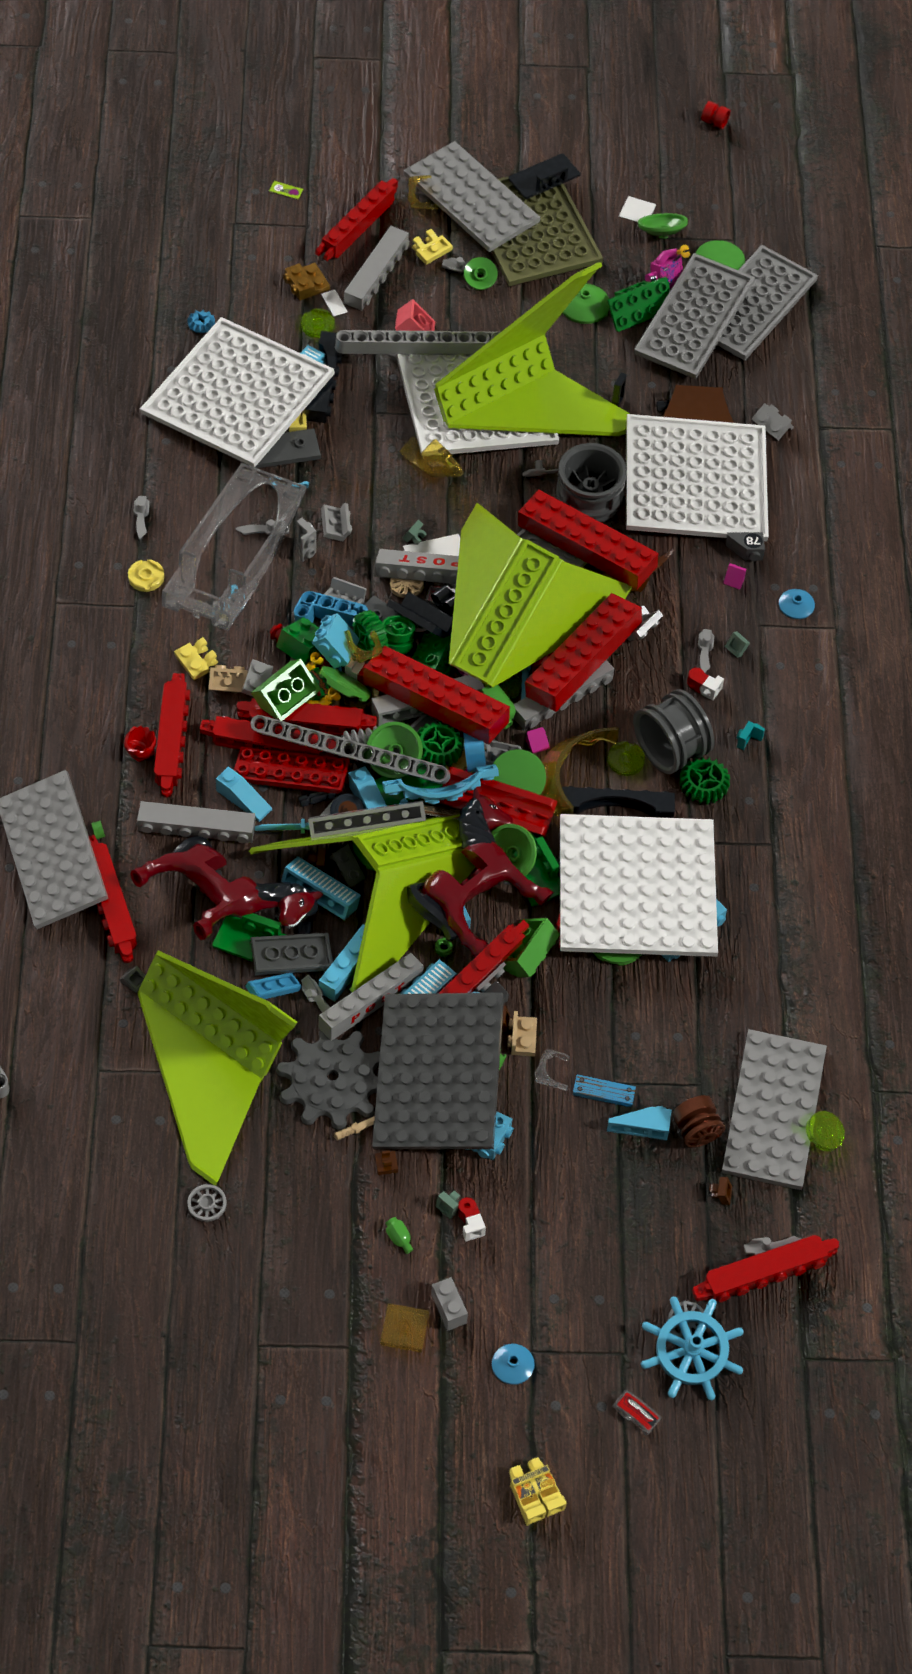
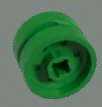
[382,616,415,654]

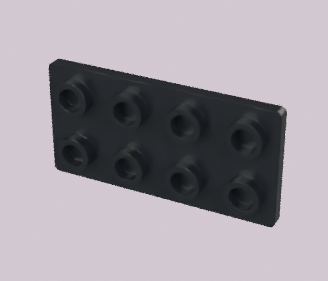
[508,153,580,199]

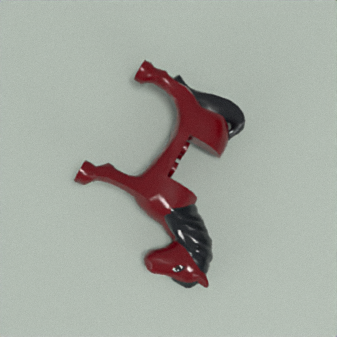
[407,788,554,957]
[130,836,323,940]

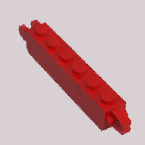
[315,178,398,261]
[154,673,191,798]
[236,698,377,736]
[200,716,339,758]
[89,835,137,963]
[439,920,529,993]
[692,1235,839,1302]

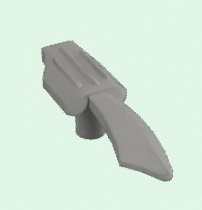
[442,257,482,275]
[522,460,559,477]
[133,496,150,539]
[236,519,289,535]
[698,629,715,673]
[301,975,330,1013]
[744,1236,801,1255]

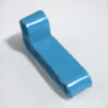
[294,591,368,627]
[463,732,486,773]

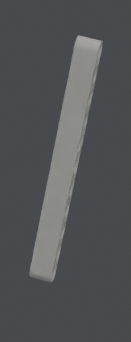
[335,330,500,355]
[251,715,450,784]

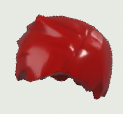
[124,725,156,762]

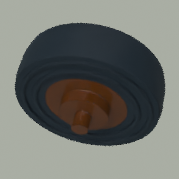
[330,794,364,814]

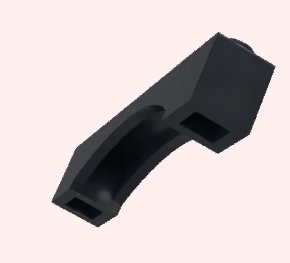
[305,331,342,423]
[559,786,675,818]

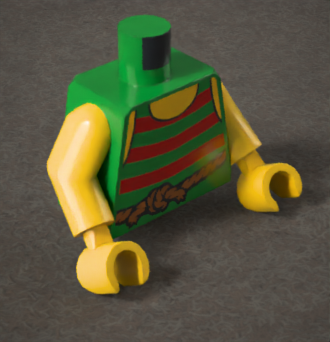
[305,652,341,705]

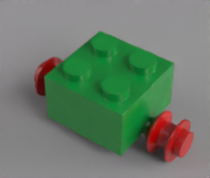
[270,617,333,668]

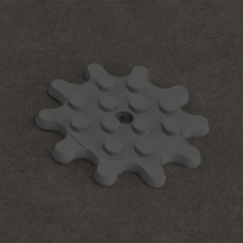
[276,1030,380,1130]

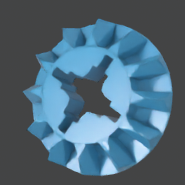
[188,310,215,333]

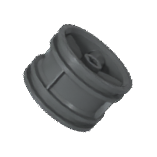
[556,443,627,523]
[633,689,714,774]

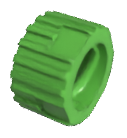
[91,821,105,839]
[435,937,453,957]

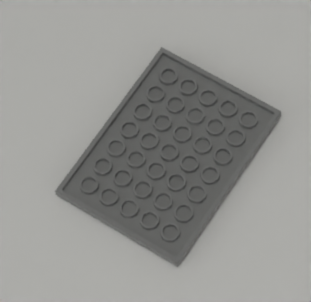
[372,993,504,1149]

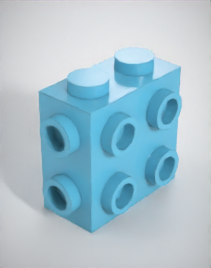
[312,613,360,669]
[466,1111,514,1160]

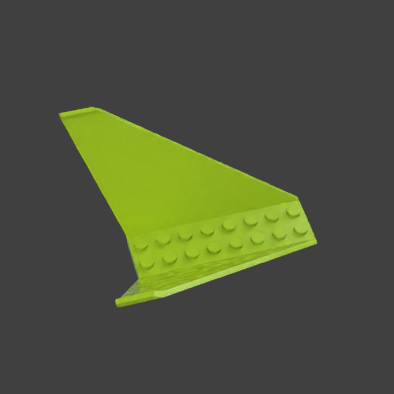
[434,262,630,436]
[449,503,632,687]
[249,814,475,992]
[138,950,297,1186]

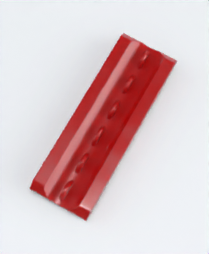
[234,746,350,794]
[439,767,558,837]

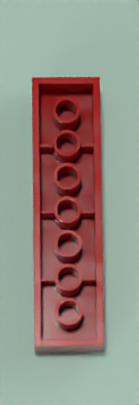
[518,490,658,590]
[525,593,642,712]
[364,646,510,745]

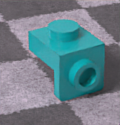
[736,721,765,750]

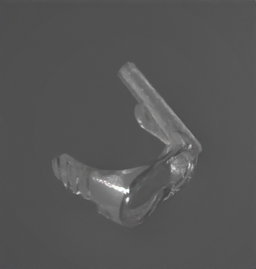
[534,1049,570,1091]

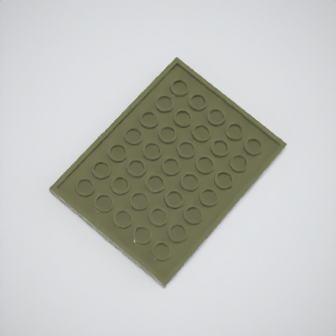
[491,177,603,286]

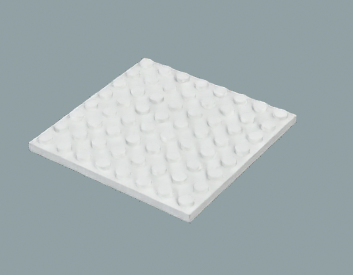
[140,317,335,468]
[396,354,559,457]
[626,414,769,541]
[560,814,718,957]

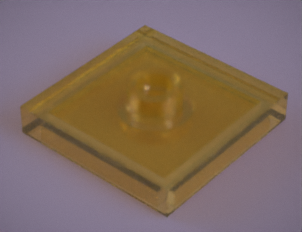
[380,1303,429,1352]

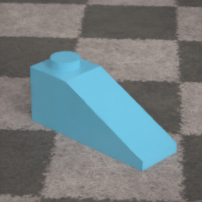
[216,766,272,822]
[348,766,386,809]
[607,1106,672,1140]

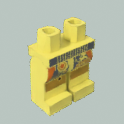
[509,1457,567,1526]

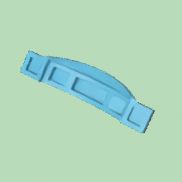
[382,764,499,804]

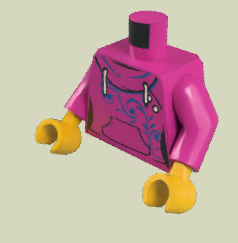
[645,245,690,290]

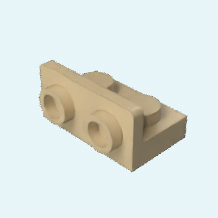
[209,665,248,693]
[508,1011,537,1057]

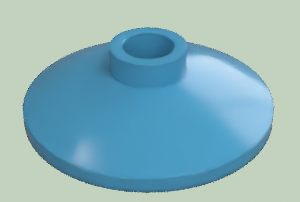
[779,589,815,619]
[492,1344,534,1385]

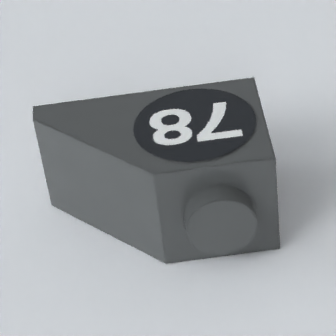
[725,532,765,561]

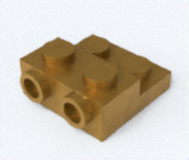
[283,263,330,301]

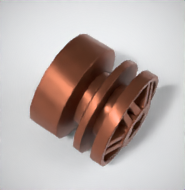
[672,1095,725,1147]

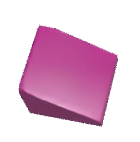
[724,563,746,589]
[526,727,550,754]

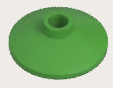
[464,257,498,290]

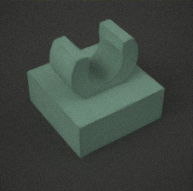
[402,520,427,545]
[724,631,750,658]
[436,1191,460,1219]

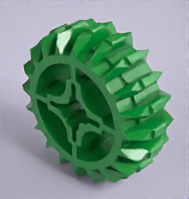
[352,610,389,660]
[417,721,464,767]
[679,756,730,805]

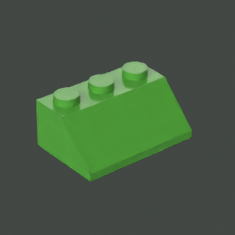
[251,659,321,721]
[503,918,560,977]

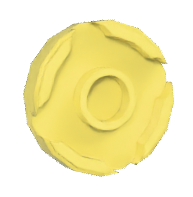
[128,559,164,592]

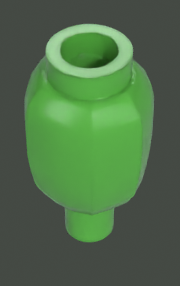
[385,1217,414,1254]

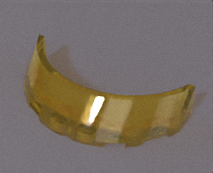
[399,437,464,478]
[541,728,619,818]

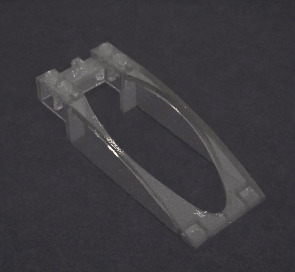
[162,463,307,631]

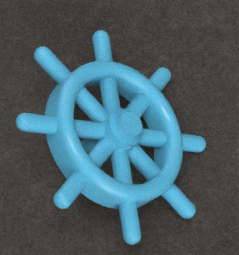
[641,1296,744,1400]

